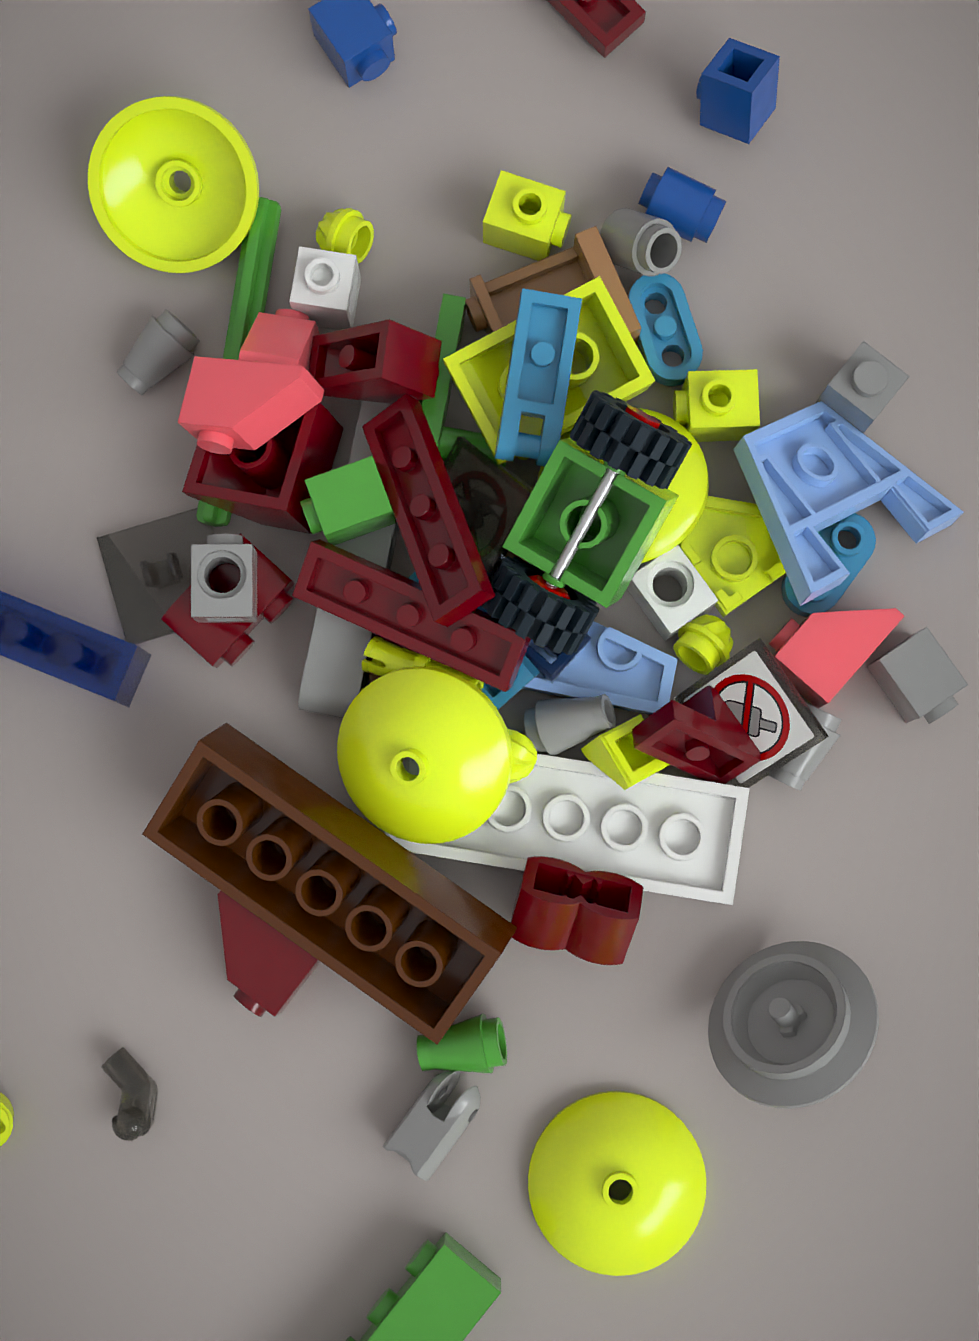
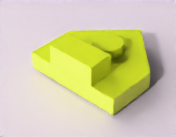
[678,496,786,617]

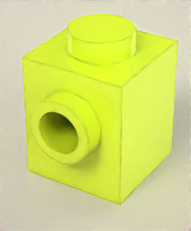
[483,170,572,261]
[673,369,760,442]

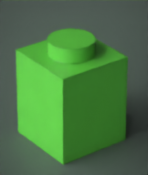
[300,456,396,546]

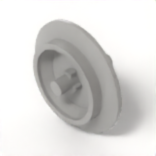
[708,941,879,1109]

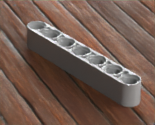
[298,337,435,718]

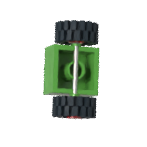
[481,390,692,655]

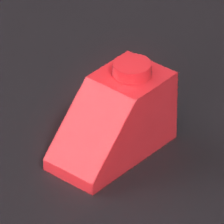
[238,309,320,371]
[178,356,324,454]
[765,608,904,708]

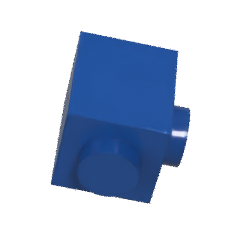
[308,0,397,88]
[696,38,780,144]

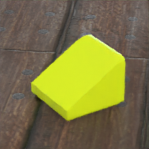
[581,714,670,790]

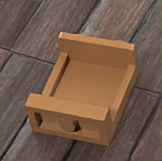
[466,226,641,345]

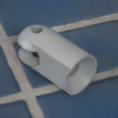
[383,1071,481,1181]

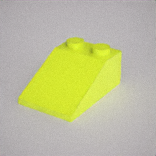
[443,276,655,465]

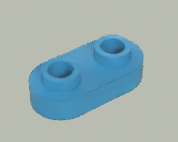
[628,273,703,386]
[781,513,876,617]

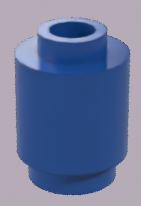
[638,167,727,243]

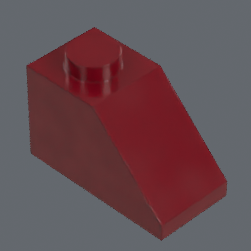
[308,319,442,404]
[217,891,320,1017]

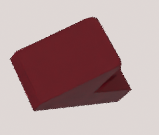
[632,685,761,784]

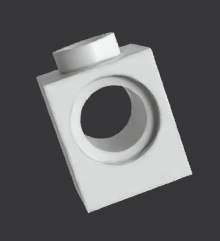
[289,246,361,330]
[627,545,718,641]

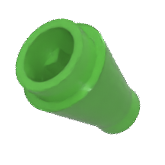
[417,1013,507,1074]

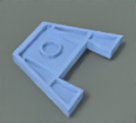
[733,401,964,606]

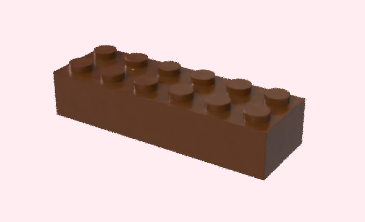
[142,722,518,1045]

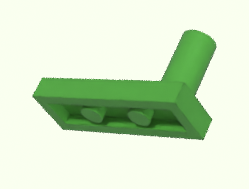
[422,293,506,467]

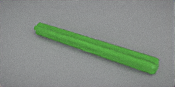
[196,197,282,527]

